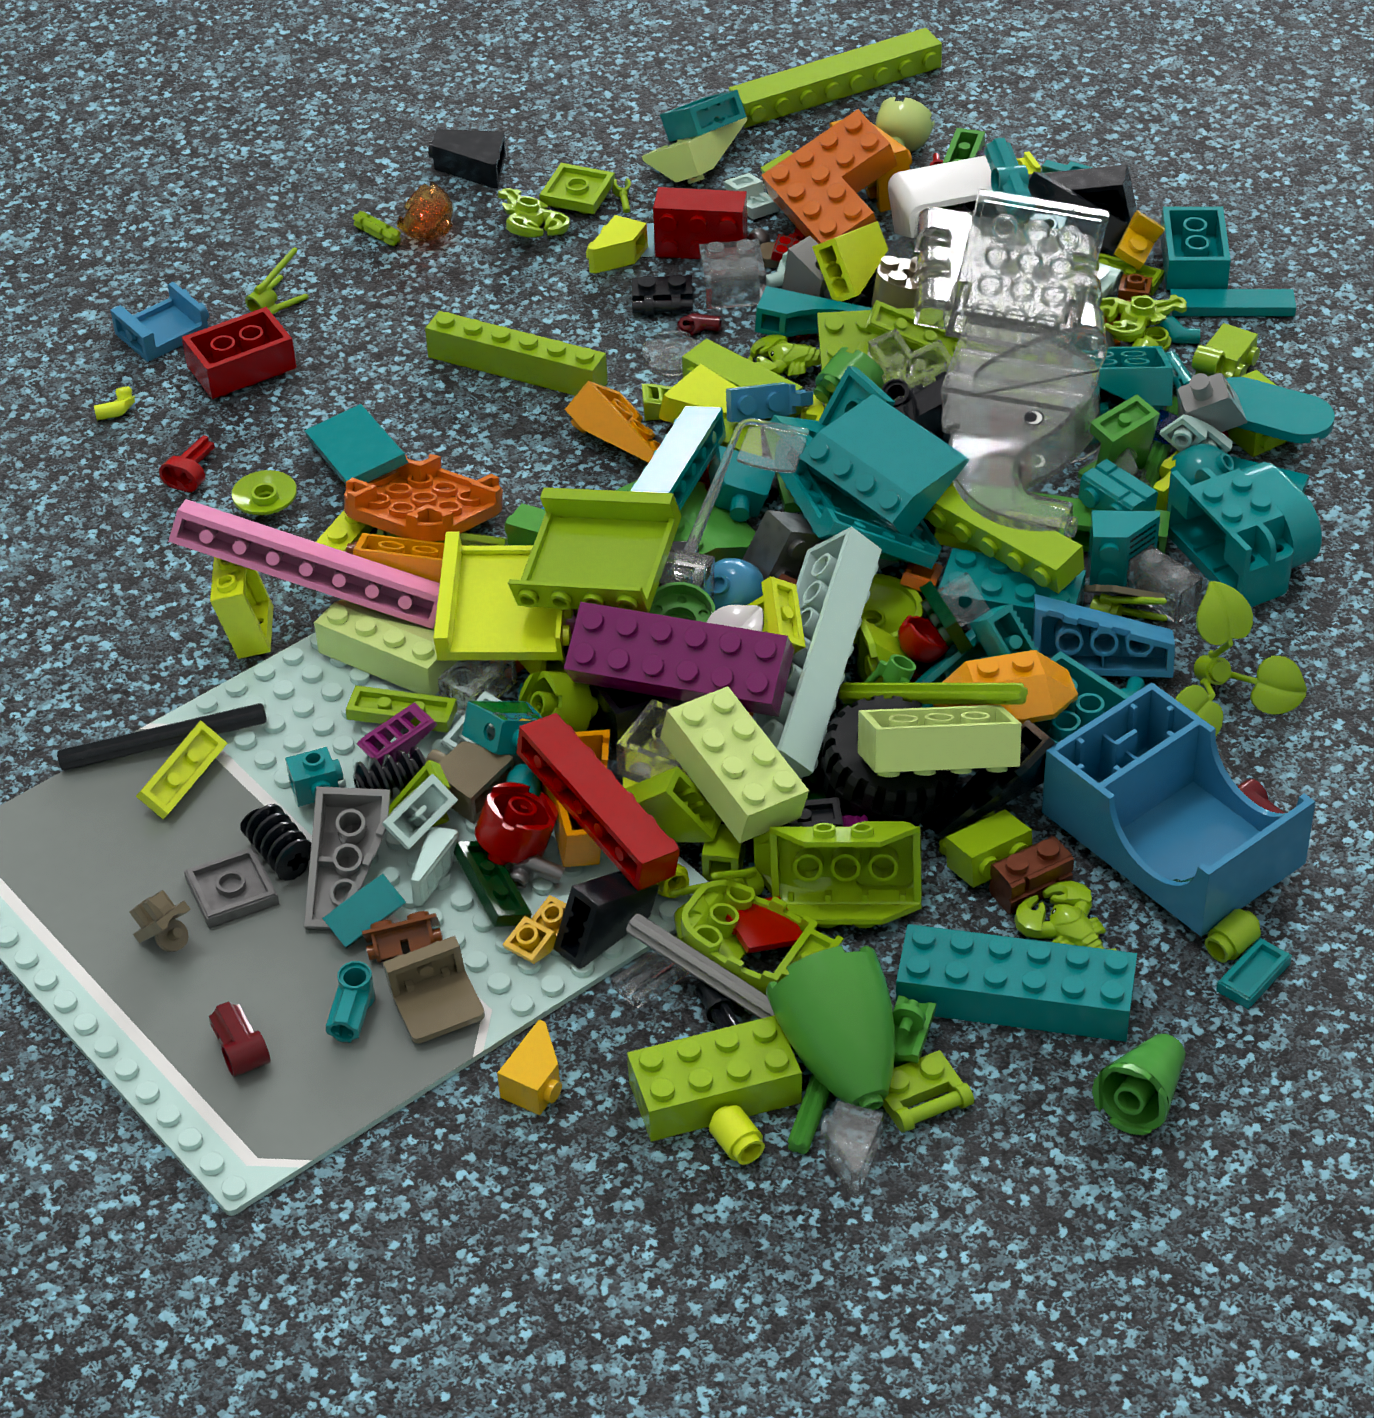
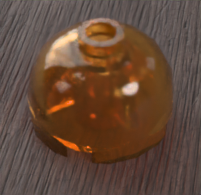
[397,181,453,242]

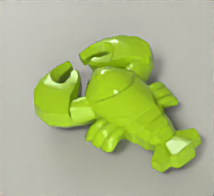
[497,188,570,238]
[1093,295,1187,342]
[748,334,821,376]
[1014,881,1116,950]

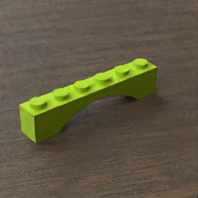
[924,482,1084,594]

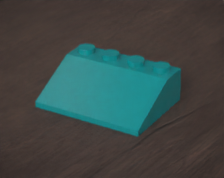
[799,394,970,536]

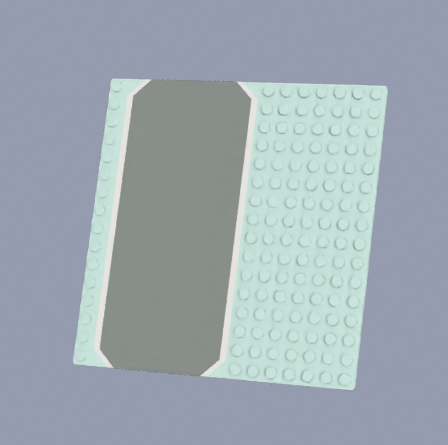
[0,633,708,1216]

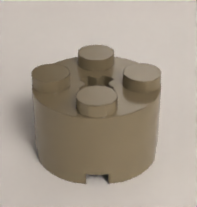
[872,256,939,309]

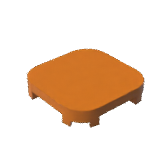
[344,454,503,542]

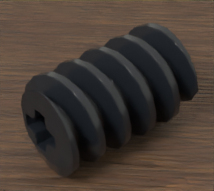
[353,746,427,800]
[240,804,311,881]

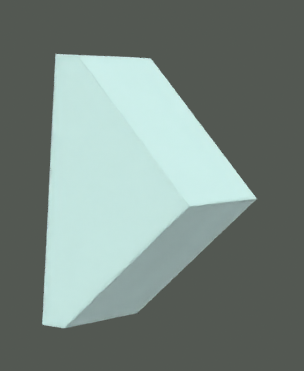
[382,774,458,850]

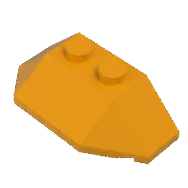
[932,650,1078,724]

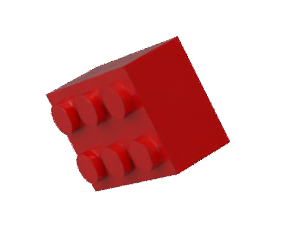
[653,187,748,261]
[182,307,297,399]

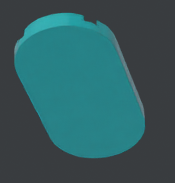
[1226,377,1335,444]

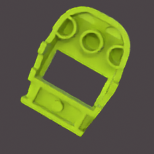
[681,880,844,995]

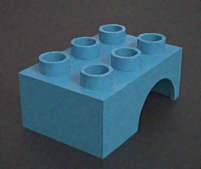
[1042,682,1316,937]

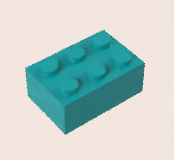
[1160,206,1231,290]

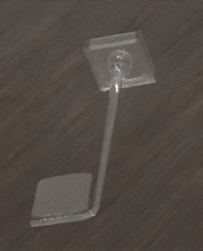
[658,418,809,602]

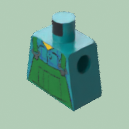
[462,701,543,755]

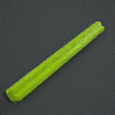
[838,683,1028,705]

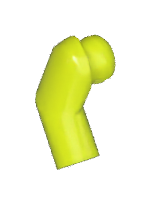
[94,386,135,421]

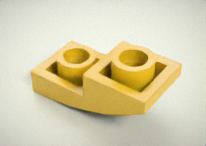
[503,895,566,964]

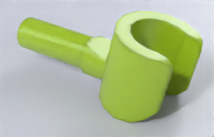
[612,178,631,213]

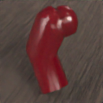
[677,313,722,337]

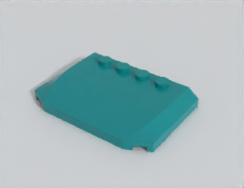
[774,438,942,569]

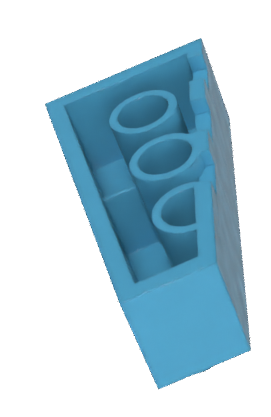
[1032,594,1175,678]

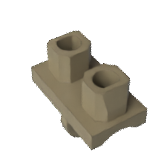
[129,890,191,952]

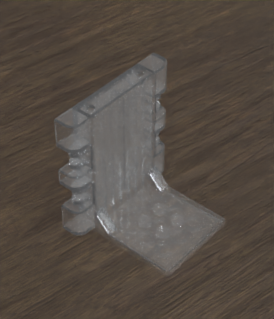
[914,188,1109,357]

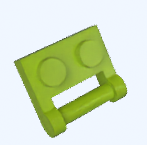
[883,1050,974,1133]

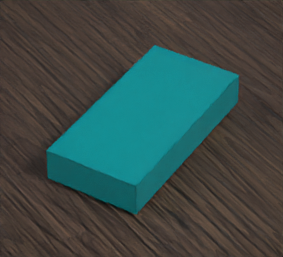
[1216,938,1292,1010]

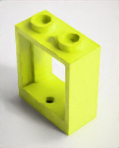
[210,557,274,659]

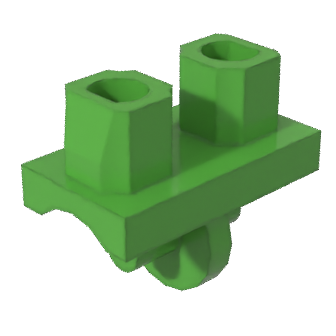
[893,995,936,1067]

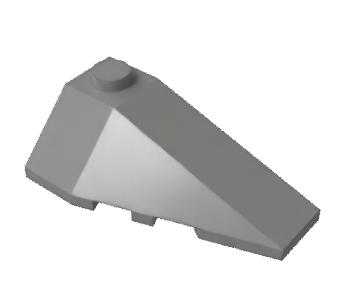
[304,786,390,930]

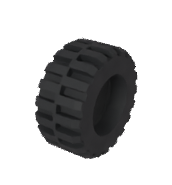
[818,695,958,827]

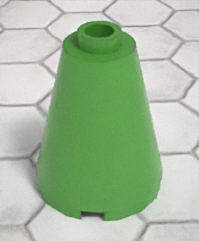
[1092,1033,1186,1135]

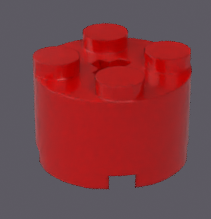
[475,782,558,865]

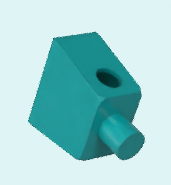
[708,445,776,522]

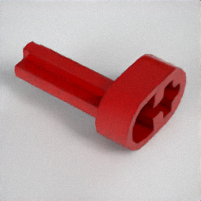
[159,435,215,492]

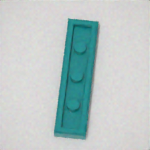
[1170,289,1296,316]

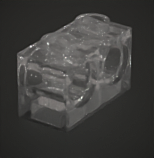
[438,660,518,716]

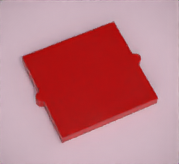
[725,896,802,953]

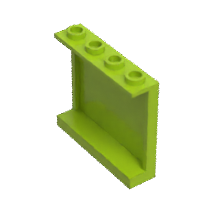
[508,487,682,613]

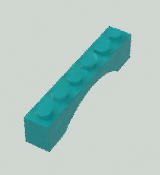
[755,286,946,338]

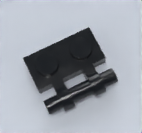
[632,275,693,316]

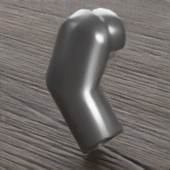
[510,856,565,889]

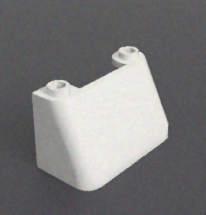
[888,156,1011,238]

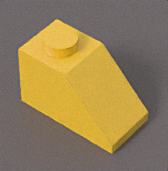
[497,1020,562,1115]

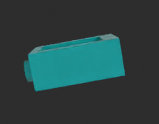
[660,90,747,142]

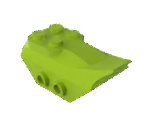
[753,821,922,928]

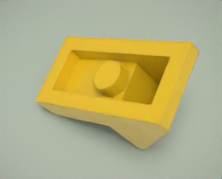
[1114,210,1165,270]

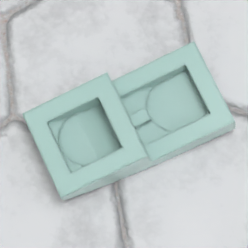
[724,173,779,220]

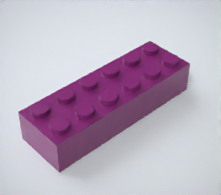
[564,602,794,717]

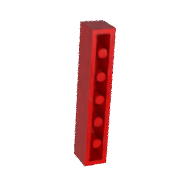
[516,713,680,891]

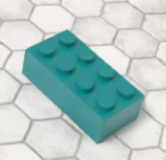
[938,548,1086,639]

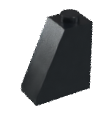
[428,129,506,188]
[553,871,659,969]

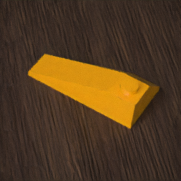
[564,381,661,463]

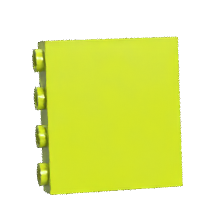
[433,531,573,661]

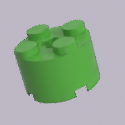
[814,347,889,405]

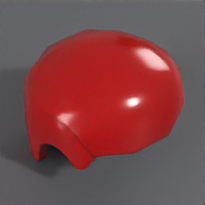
[898,615,950,664]

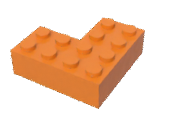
[761,109,897,244]

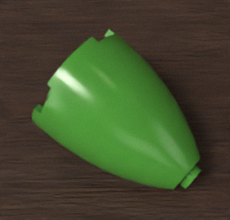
[766,946,895,1112]

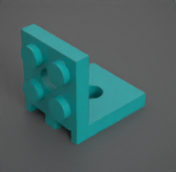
[768,366,895,456]

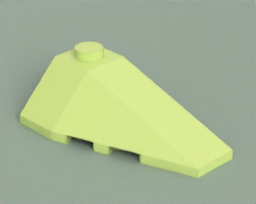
[642,117,747,184]

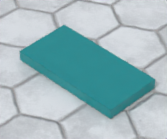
[304,404,408,485]

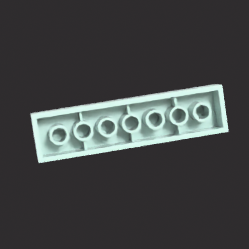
[753,526,882,778]

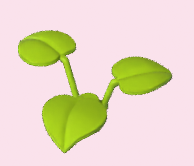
[1175,581,1307,736]

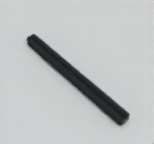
[57,703,267,770]

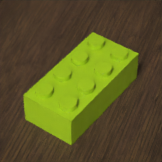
[627,1015,802,1142]

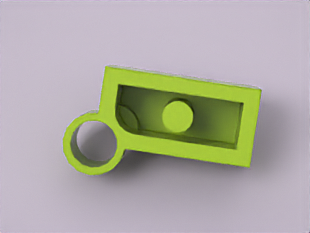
[1192,323,1260,378]

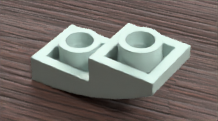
[1160,414,1233,453]

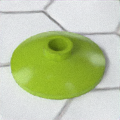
[232,470,297,515]

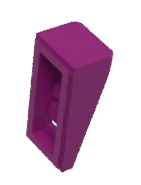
[356,702,437,766]

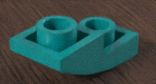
[322,874,406,948]

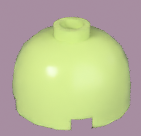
[875,97,934,152]

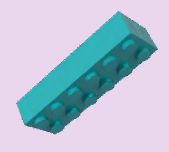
[896,924,1137,1042]

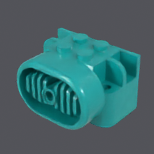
[1167,462,1322,607]

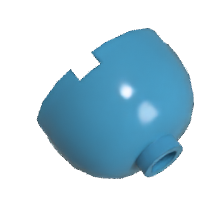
[699,558,765,611]

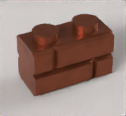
[989,836,1074,914]

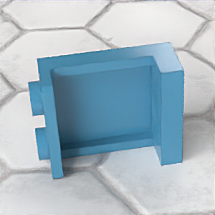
[110,282,209,362]

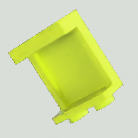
[748,576,806,654]

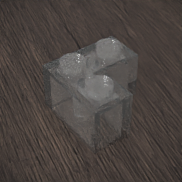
[867,328,956,402]

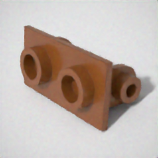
[362,911,443,962]

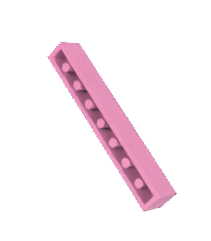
[168,499,440,629]

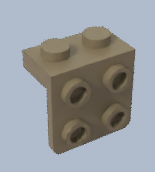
[383,936,485,1044]

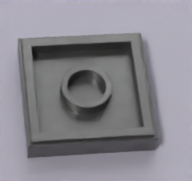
[184,847,279,928]

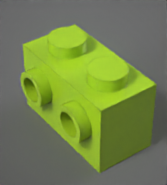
[945,809,1032,888]

